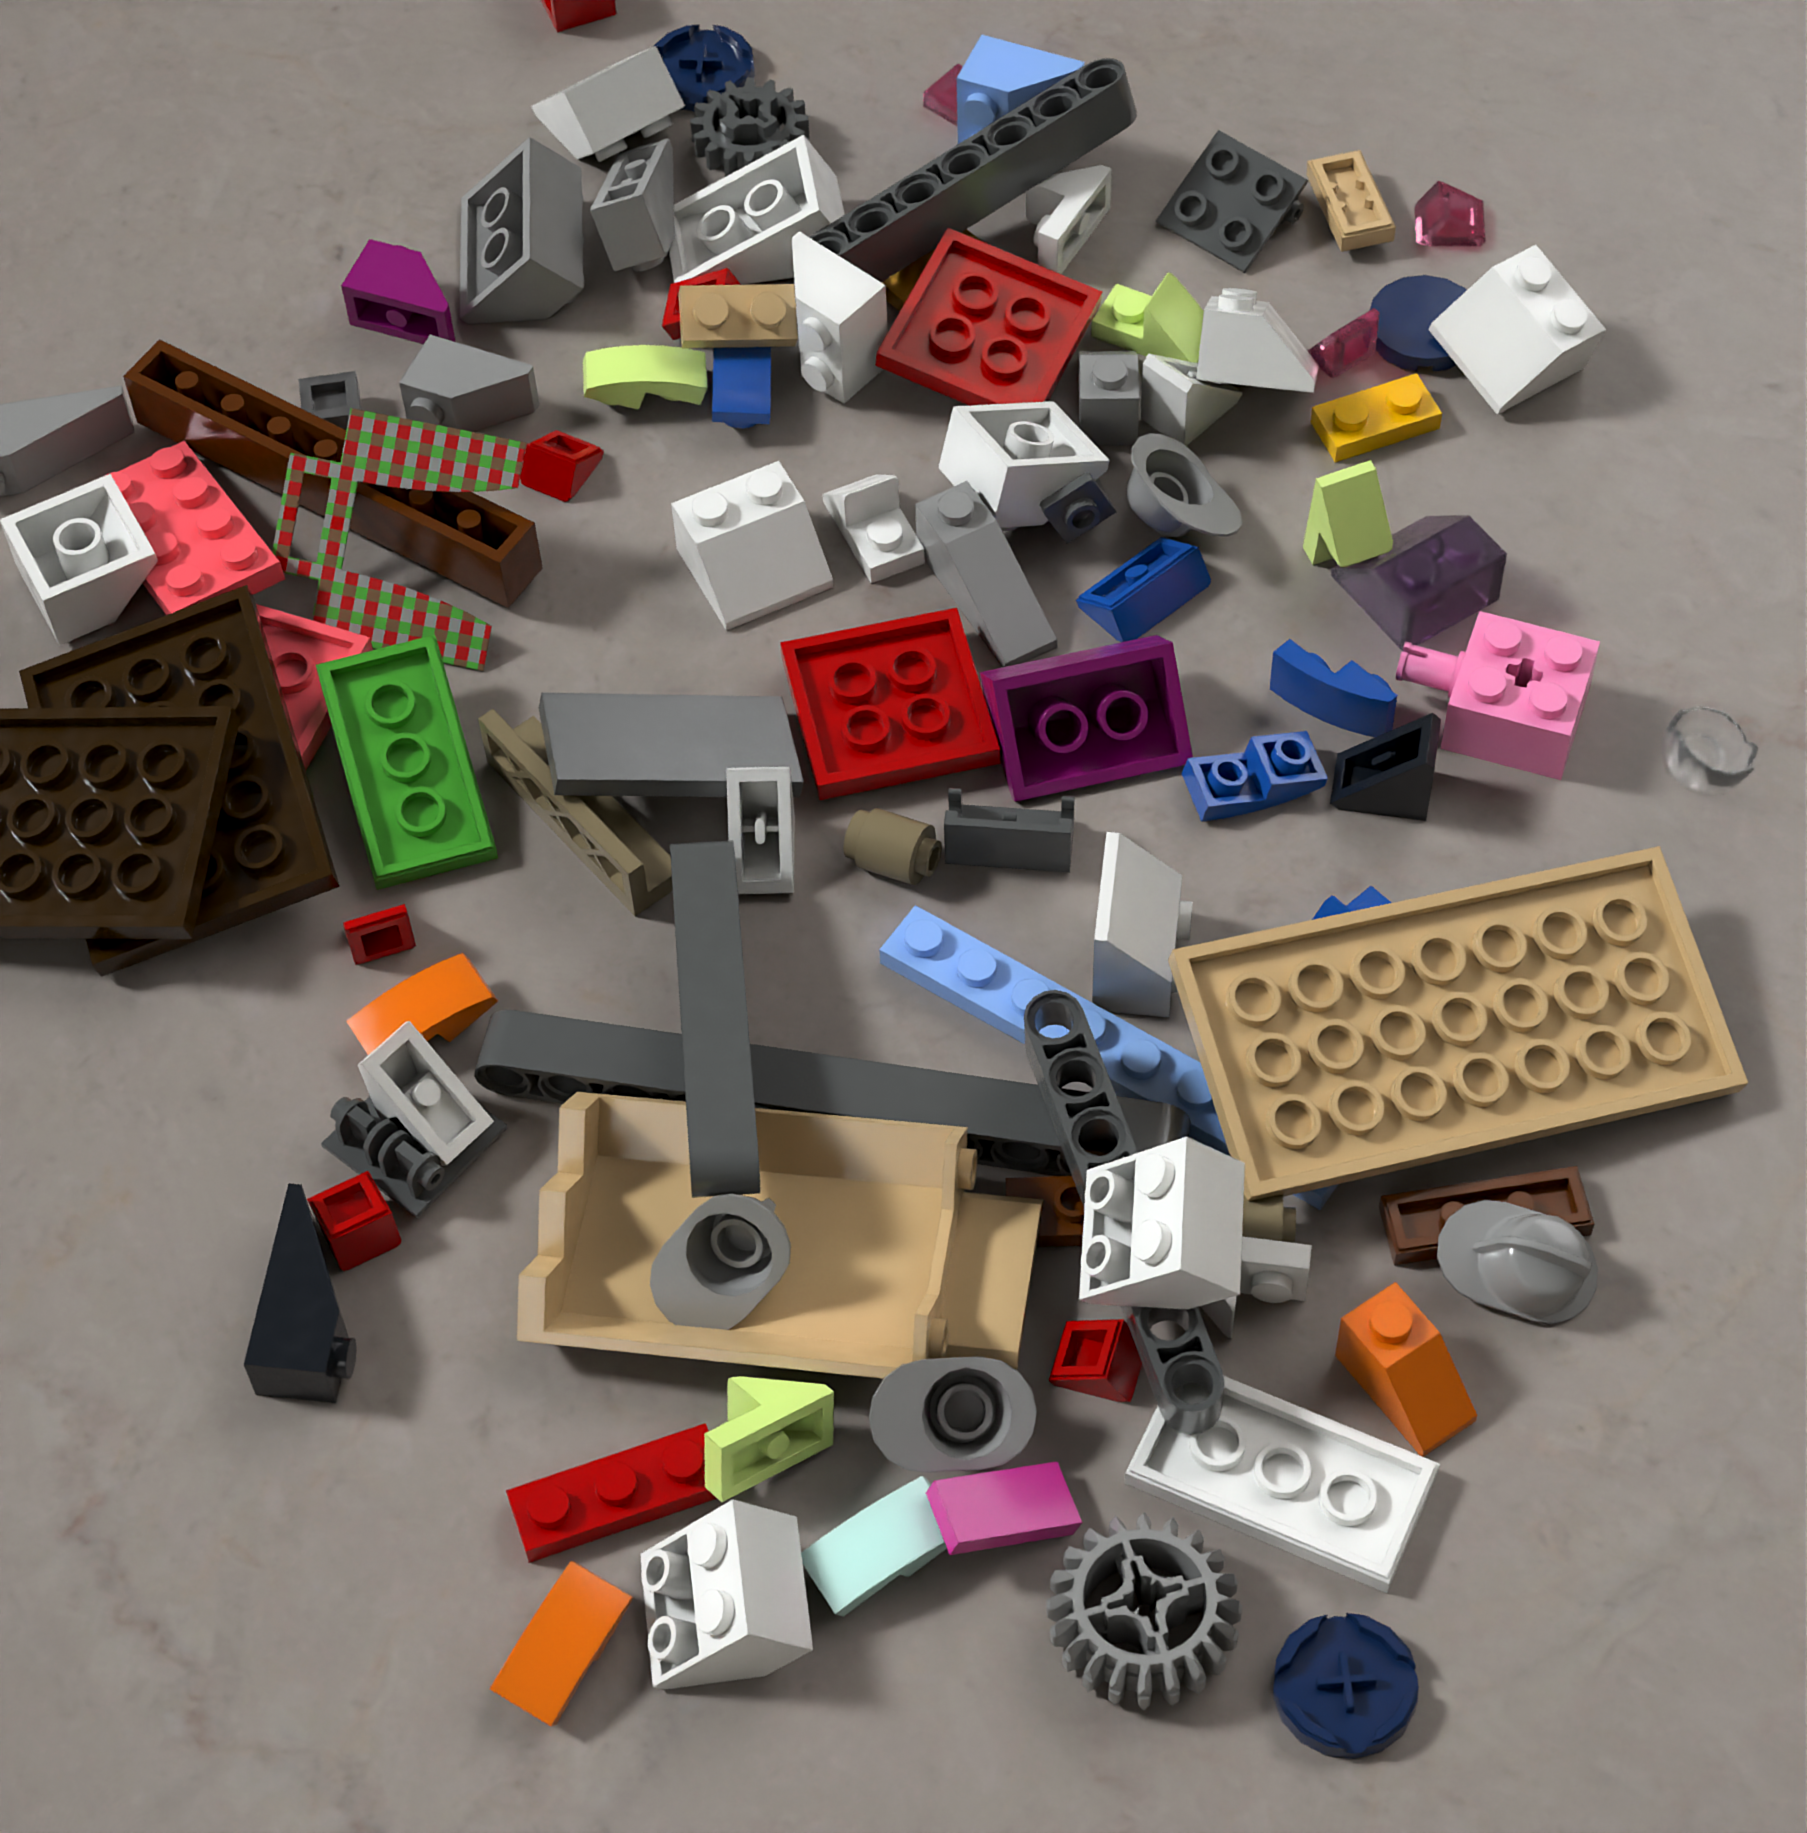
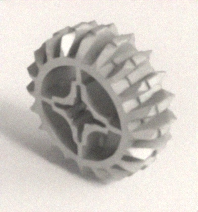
[1046,1512,1242,1710]

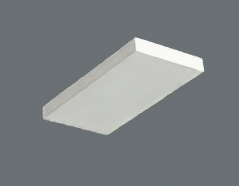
[1125,1376,1440,1593]

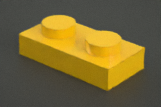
[1310,373,1442,463]

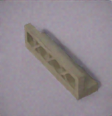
[478,709,673,916]

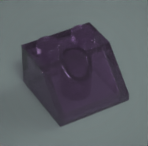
[1331,515,1507,652]

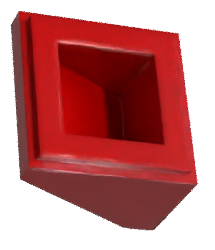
[520,430,604,501]
[343,904,416,965]
[307,1171,402,1271]
[1049,1319,1142,1402]

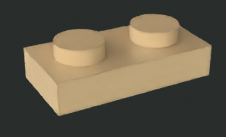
[678,284,798,348]

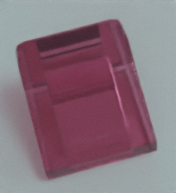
[1414,180,1486,247]
[1308,308,1380,378]

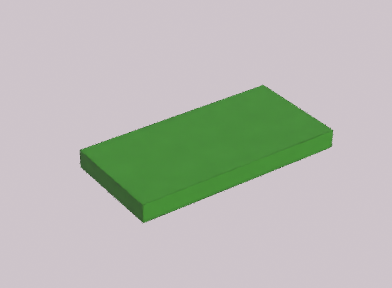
[316,635,498,890]

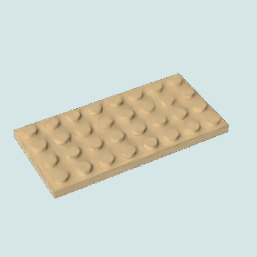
[1168,846,1748,1201]

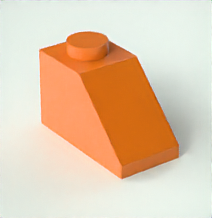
[1335,1282,1477,1457]

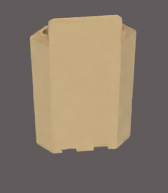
[517,1092,1044,1379]

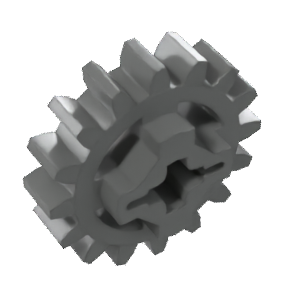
[690,77,810,177]

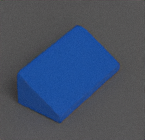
[1076,537,1211,642]

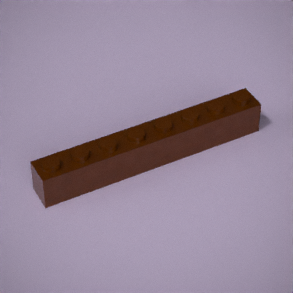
[123,339,543,608]

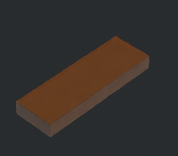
[1379,1166,1595,1265]

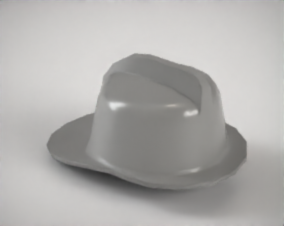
[1126,433,1243,537]
[650,1194,791,1330]
[1437,1200,1598,1324]
[869,1357,1037,1473]

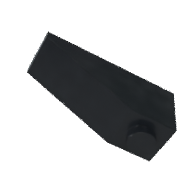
[244,1183,357,1403]

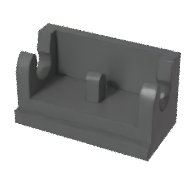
[944,788,1075,873]

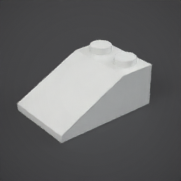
[669,135,845,285]

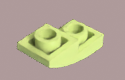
[583,345,708,410]

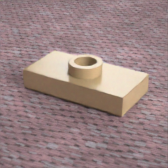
[1306,150,1396,252]

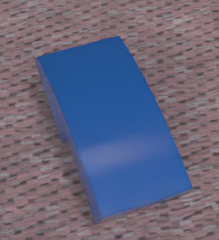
[712,347,771,428]
[1270,639,1398,737]
[1181,731,1328,822]

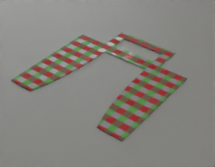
[272,408,527,671]

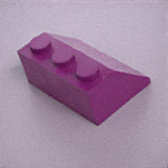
[980,635,1193,802]

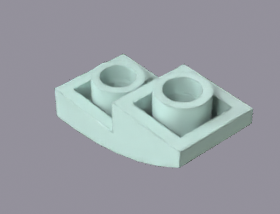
[801,1476,947,1617]

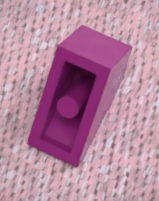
[341,239,456,344]

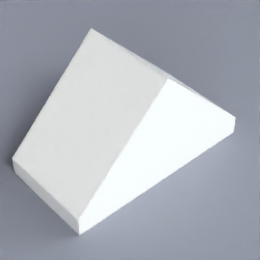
[1141,354,1243,446]
[726,767,795,894]

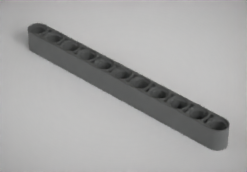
[474,1010,1191,1176]

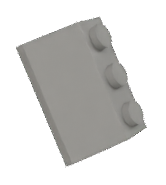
[460,137,585,324]

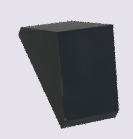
[1330,713,1441,821]

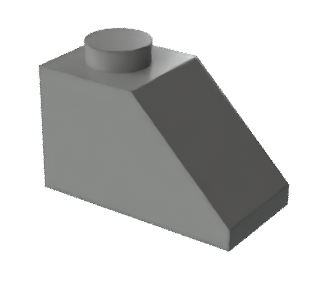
[399,335,539,432]
[1078,351,1139,445]

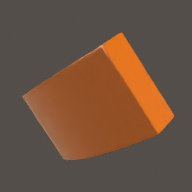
[346,953,498,1055]
[490,1561,634,1726]

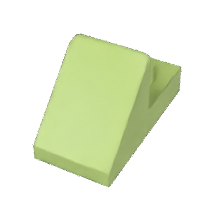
[1091,272,1204,363]
[1303,460,1393,567]
[704,1376,834,1502]

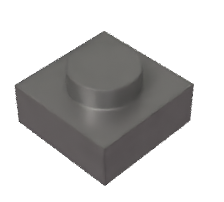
[298,371,361,430]

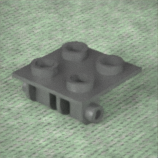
[1156,130,1308,273]
[321,1096,508,1218]

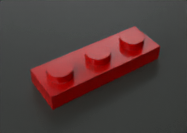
[506,1423,717,1563]

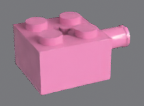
[1395,611,1600,780]

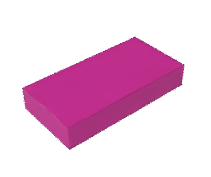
[926,1461,1082,1555]

